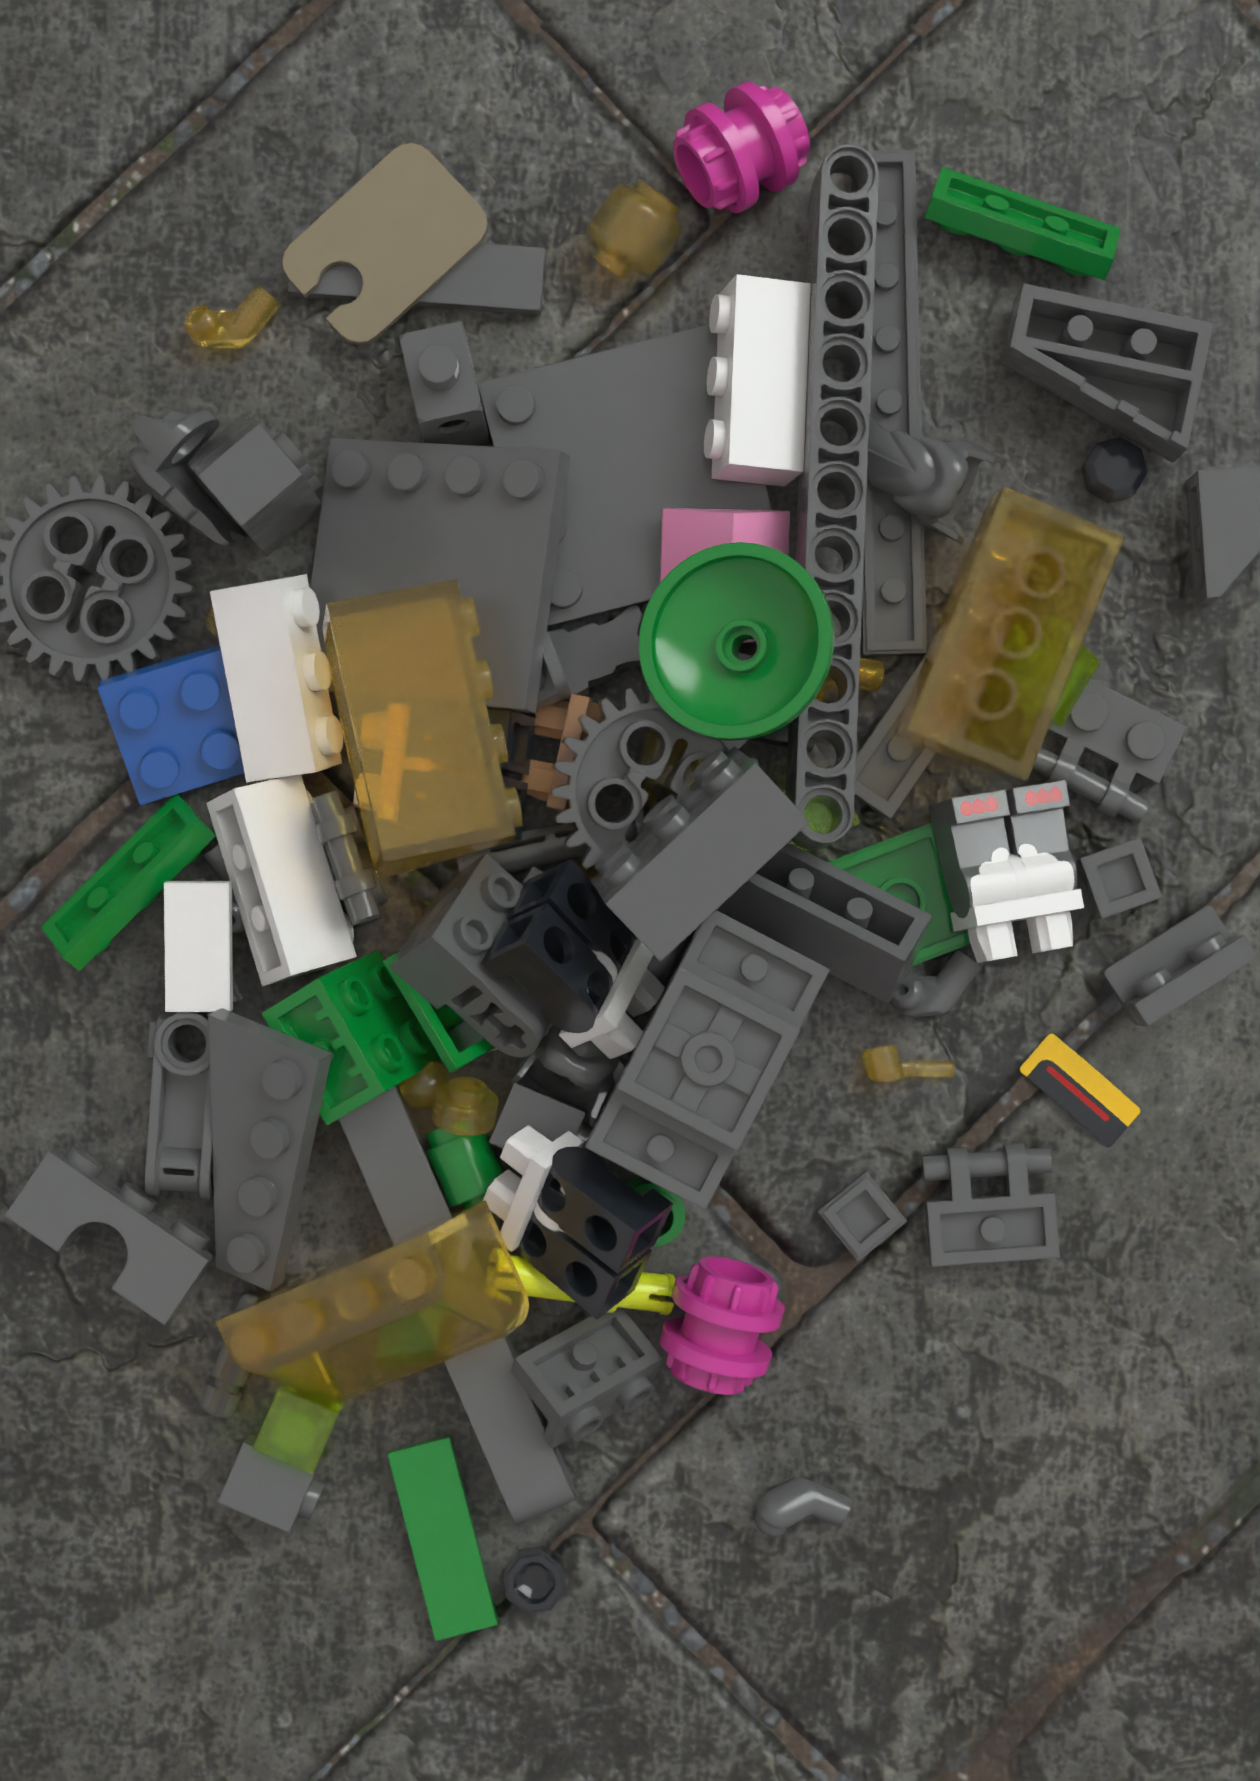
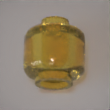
[588,178,682,279]

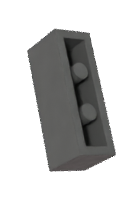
[719,843,932,1004]

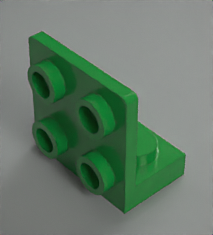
[261,951,440,1126]

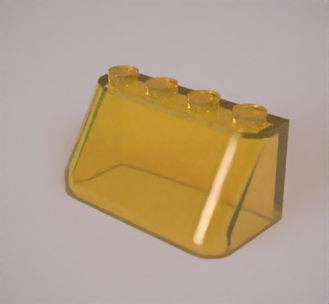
[322,579,522,878]
[215,1200,529,1402]

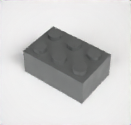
[591,746,810,962]

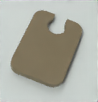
[282,143,488,345]

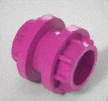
[673,81,810,213]
[659,1256,785,1395]

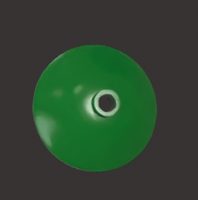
[639,542,834,741]

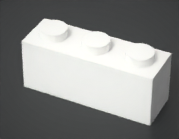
[704,274,811,487]
[210,574,343,782]
[206,775,357,986]

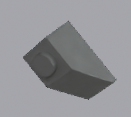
[1186,466,1260,606]

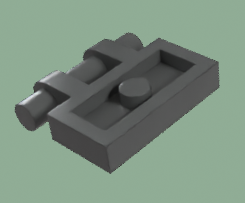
[1024,671,1187,824]
[310,791,388,926]
[921,1143,1060,1267]

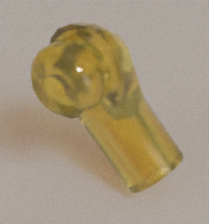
[184,285,281,350]

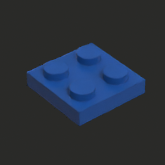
[97,645,245,805]

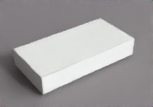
[164,881,233,1012]

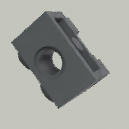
[390,853,550,1057]

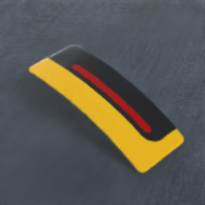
[1020,1033,1140,1147]

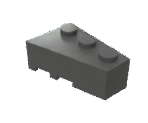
[1000,283,1214,463]
[186,413,322,556]

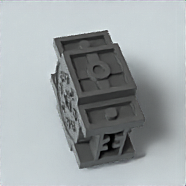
[585,910,830,1210]

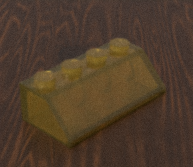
[894,487,1125,780]

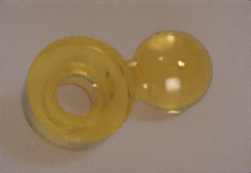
[399,1059,499,1136]

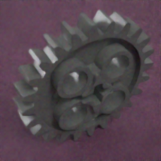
[0,475,197,684]
[550,688,759,869]

